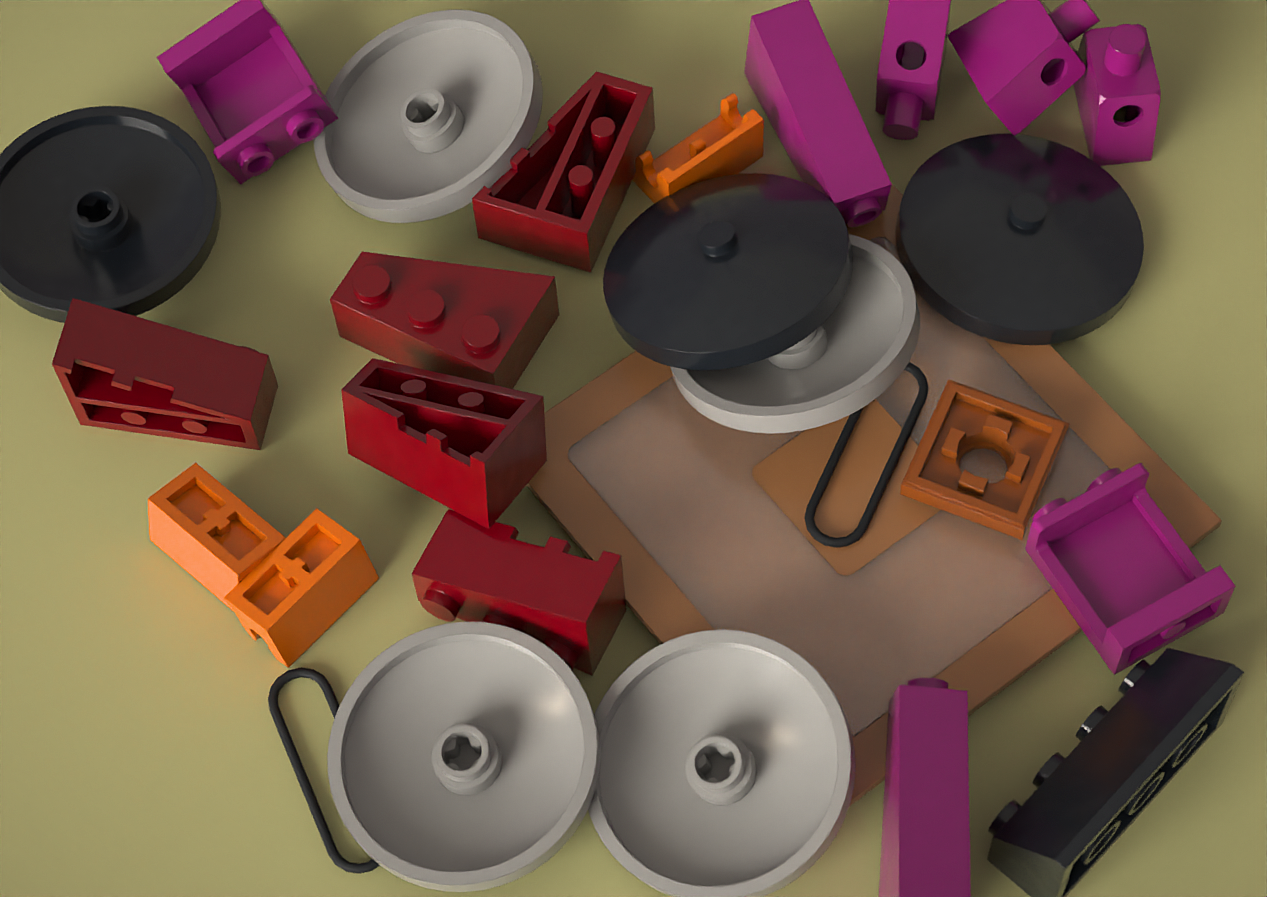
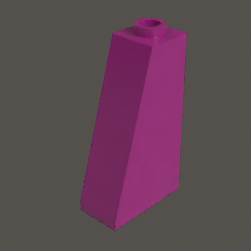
[744,0,892,227]
[879,677,971,897]

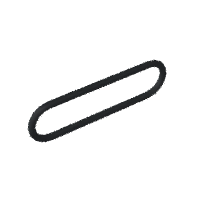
[804,362,929,548]
[268,667,380,874]

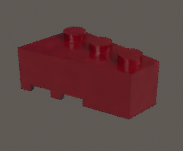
[472,71,655,273]
[330,251,560,389]
[52,298,278,450]
[341,358,547,529]
[411,509,626,676]

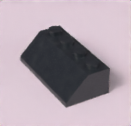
[987,648,1244,897]

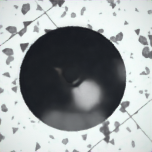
[0,106,221,323]
[896,133,1144,345]
[603,173,853,370]

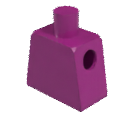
[875,0,951,140]
[947,0,1100,136]
[1073,24,1161,166]

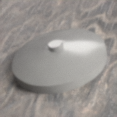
[314,10,543,223]
[670,234,920,434]
[327,622,601,892]
[588,630,856,897]

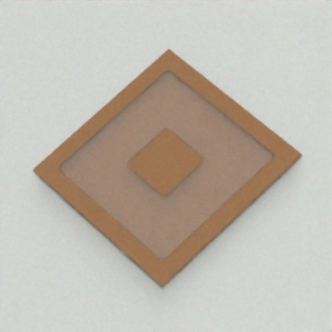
[526,184,1222,806]

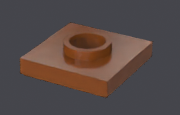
[900,379,1070,540]

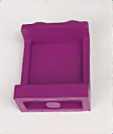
[157,0,338,185]
[1025,463,1236,675]

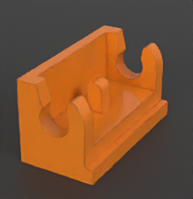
[633,93,764,204]
[148,463,286,611]
[224,508,379,668]

